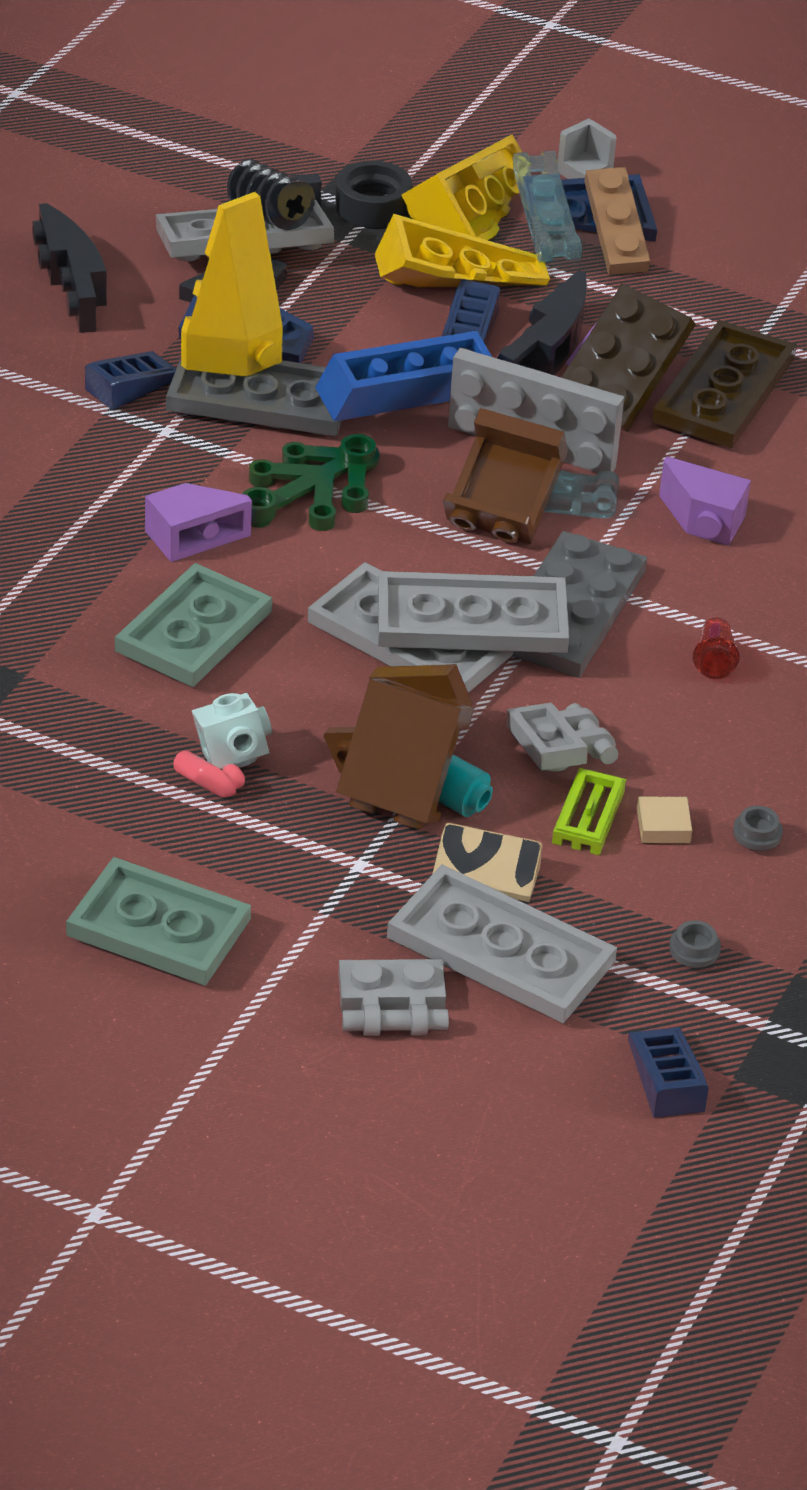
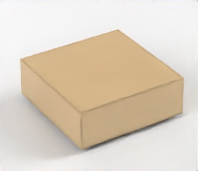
[637,797,692,843]

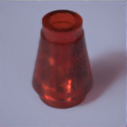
[692,617,740,679]

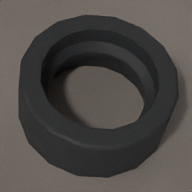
[335,160,413,228]

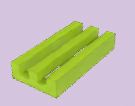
[552,768,626,856]

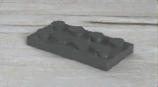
[166,359,342,436]
[512,531,647,678]

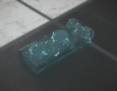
[544,470,620,518]

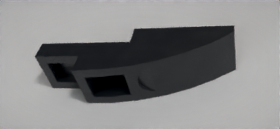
[32,203,107,333]
[497,270,587,375]

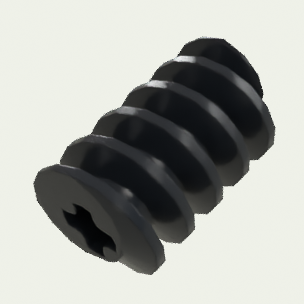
[227,159,315,230]

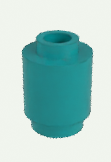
[438,755,493,817]

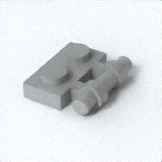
[506,702,619,771]
[338,959,449,1036]

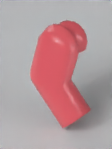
[173,750,245,798]

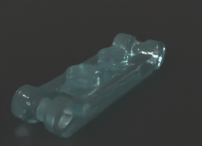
[513,150,582,263]

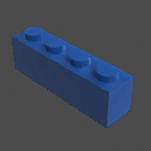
[315,331,492,422]

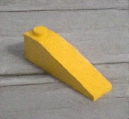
[401,134,531,240]
[181,192,283,377]
[375,214,550,287]

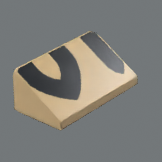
[433,823,542,902]

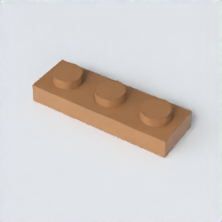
[584,167,650,275]

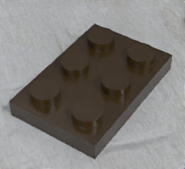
[561,283,696,432]

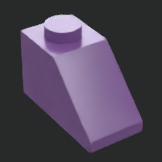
[659,456,751,546]
[145,483,252,562]

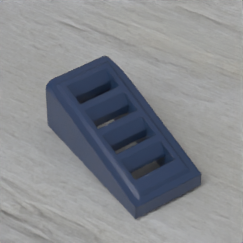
[442,280,500,345]
[85,351,176,410]
[628,1027,709,1118]

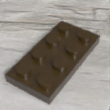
[652,320,797,448]

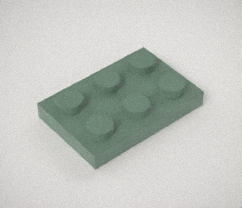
[115,563,272,687]
[66,857,251,986]

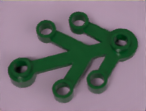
[242,434,380,531]

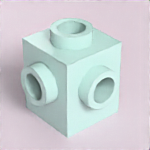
[192,693,272,769]

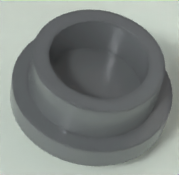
[733,806,783,851]
[669,920,721,968]

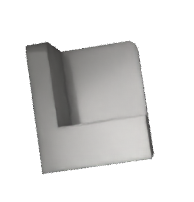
[557,118,617,179]

